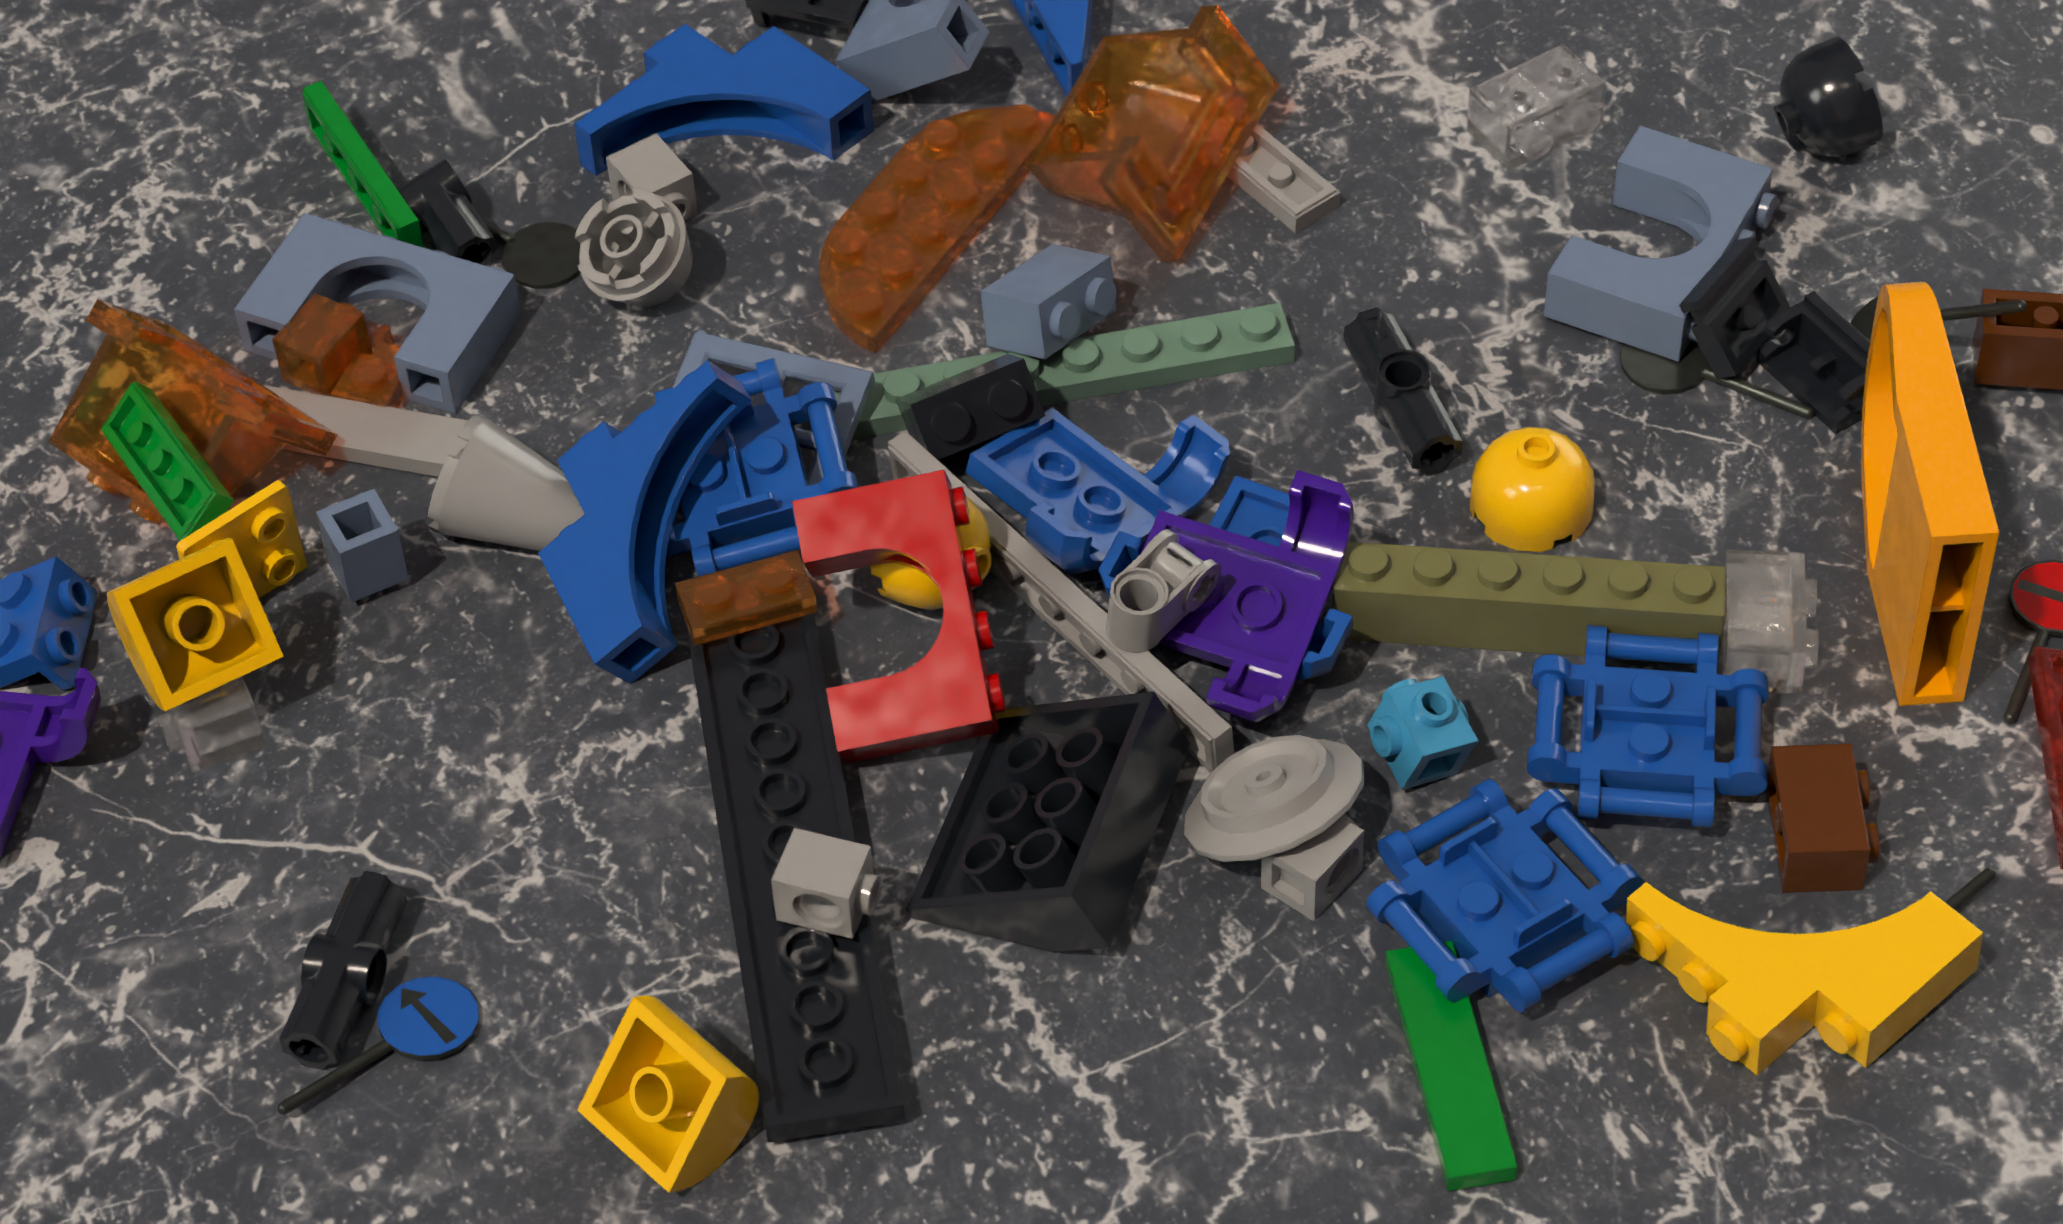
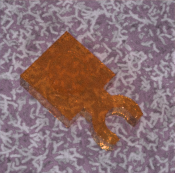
[331,325,411,408]

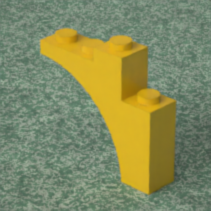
[1626,882,1983,1076]

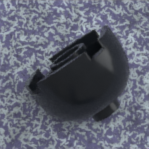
[1774,36,1883,157]

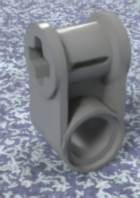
[1106,529,1222,653]

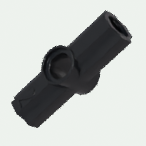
[1344,307,1463,475]
[279,871,407,1070]

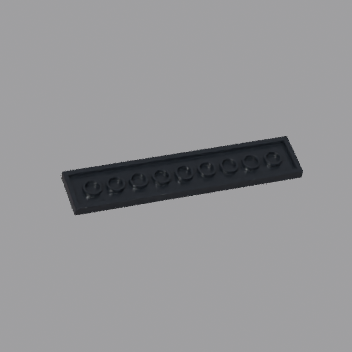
[682,581,905,1142]

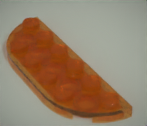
[819,104,1061,354]

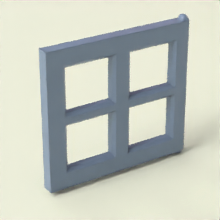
[673,330,875,485]

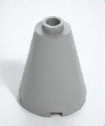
[428,414,585,551]

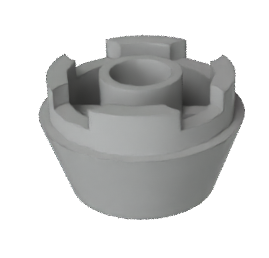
[575,188,693,307]

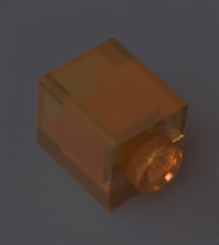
[272,293,374,397]

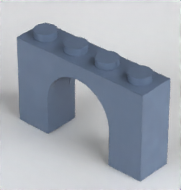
[835,0,990,102]
[1544,126,1777,362]
[234,213,522,414]

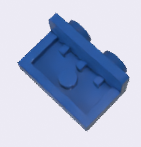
[0,556,98,691]

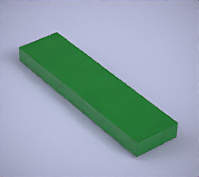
[302,81,424,248]
[101,381,234,541]
[1385,940,1517,1191]

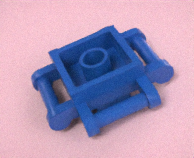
[654,358,859,585]
[1527,625,1769,828]
[1366,779,1643,1012]

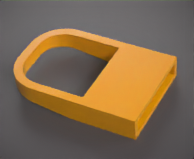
[1861,282,1999,706]

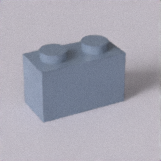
[980,244,1116,359]

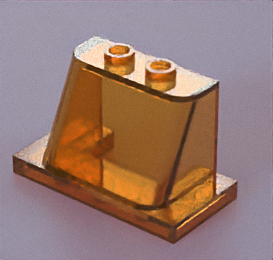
[1026,5,1279,261]
[48,299,338,524]

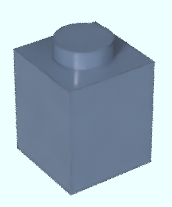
[316,489,409,603]

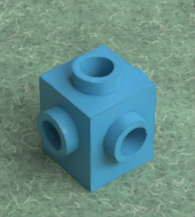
[1367,676,1478,790]

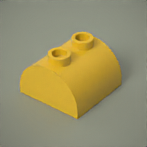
[107,537,284,712]
[577,995,759,1193]

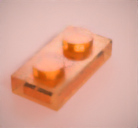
[675,550,817,646]

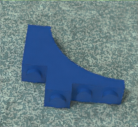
[574,24,874,176]
[538,360,752,684]

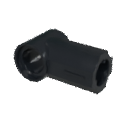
[397,159,499,266]

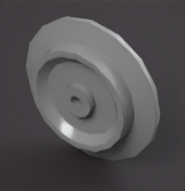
[1184,735,1364,862]

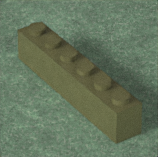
[1333,542,1725,665]

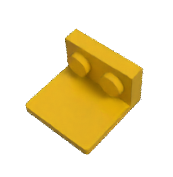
[176,480,307,598]

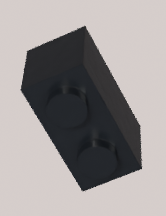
[896,354,1045,460]

